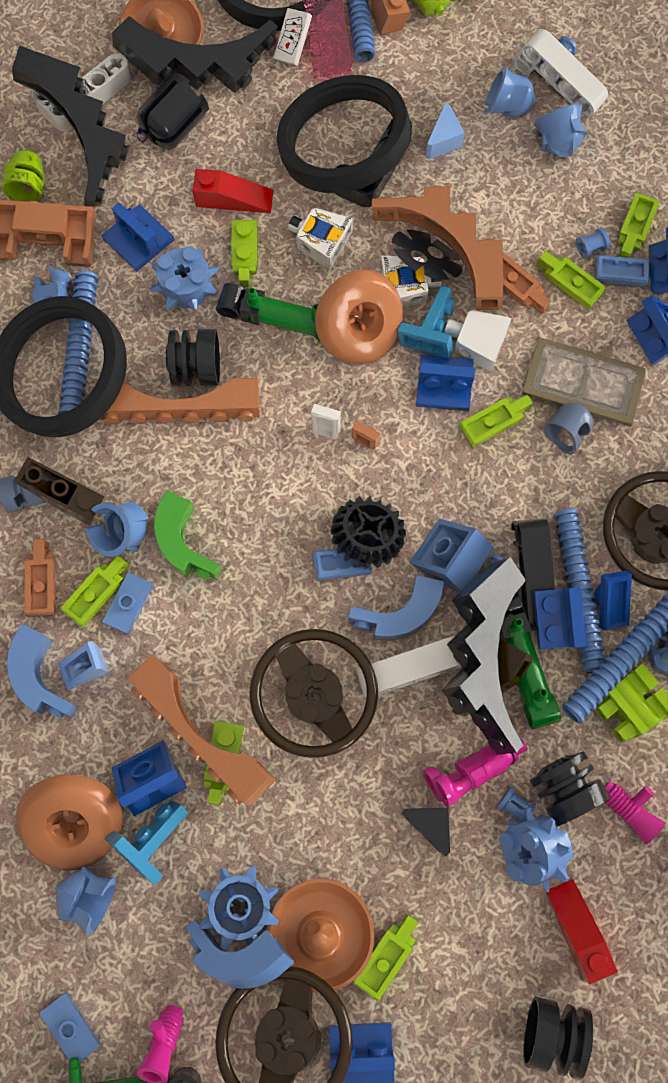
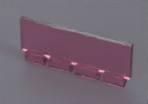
[303,0,353,81]

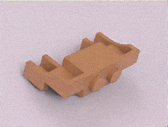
[0,200,97,266]

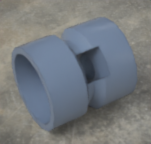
[0,475,46,513]

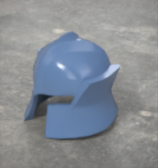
[485,66,536,117]
[534,104,588,158]
[85,501,149,557]
[55,866,117,937]

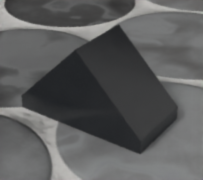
[401,808,450,856]

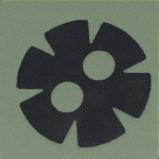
[392,230,463,280]

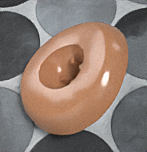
[119,0,204,45]
[315,270,403,364]
[16,775,123,871]
[267,878,374,992]

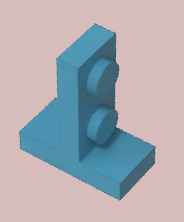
[397,286,455,359]
[105,800,189,885]

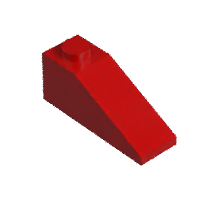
[192,169,274,213]
[546,879,618,984]

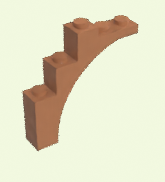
[372,186,503,310]

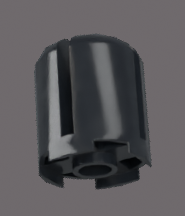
[136,72,209,150]

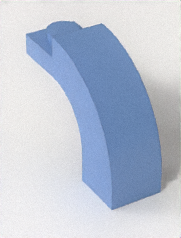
[349,575,445,641]
[7,624,78,718]
[186,919,294,989]

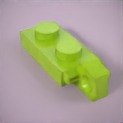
[617,192,660,258]
[231,219,258,287]
[536,250,606,310]
[459,395,533,448]
[61,555,129,628]
[204,721,244,806]
[353,914,419,1001]

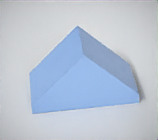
[426,103,465,159]
[59,641,109,690]

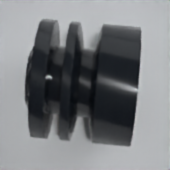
[166,329,220,387]
[529,751,611,826]
[523,996,593,1080]

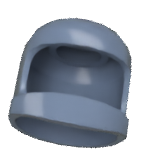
[544,402,593,455]

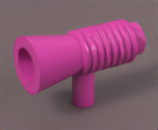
[604,781,666,845]
[136,1005,184,1083]

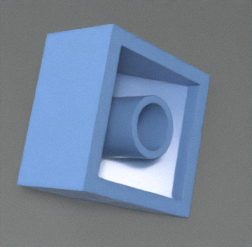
[409,518,494,592]

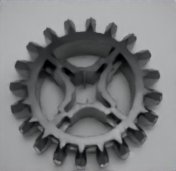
[330,496,406,569]

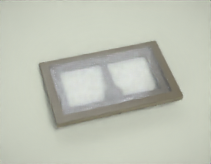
[522,337,646,427]

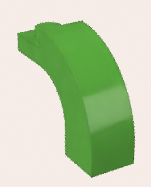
[154,490,222,580]

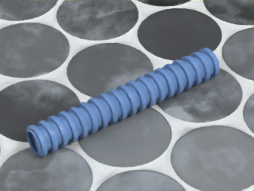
[347,0,376,62]
[58,270,99,415]
[554,508,606,673]
[562,592,668,723]

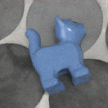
[31,265,73,304]

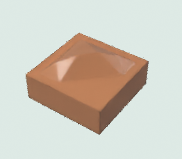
[352,421,380,450]

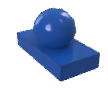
[594,570,632,631]

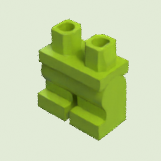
[594,663,668,743]

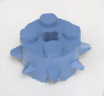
[150,246,219,310]
[499,808,573,892]
[199,866,279,951]

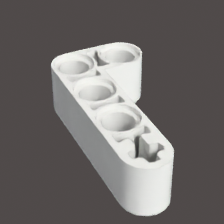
[512,29,608,117]
[32,54,131,131]
[356,636,462,698]

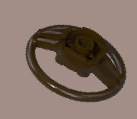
[603,471,668,591]
[249,629,378,758]
[215,966,353,1083]

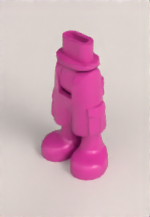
[423,739,528,808]

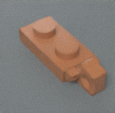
[503,253,551,314]
[25,539,56,617]

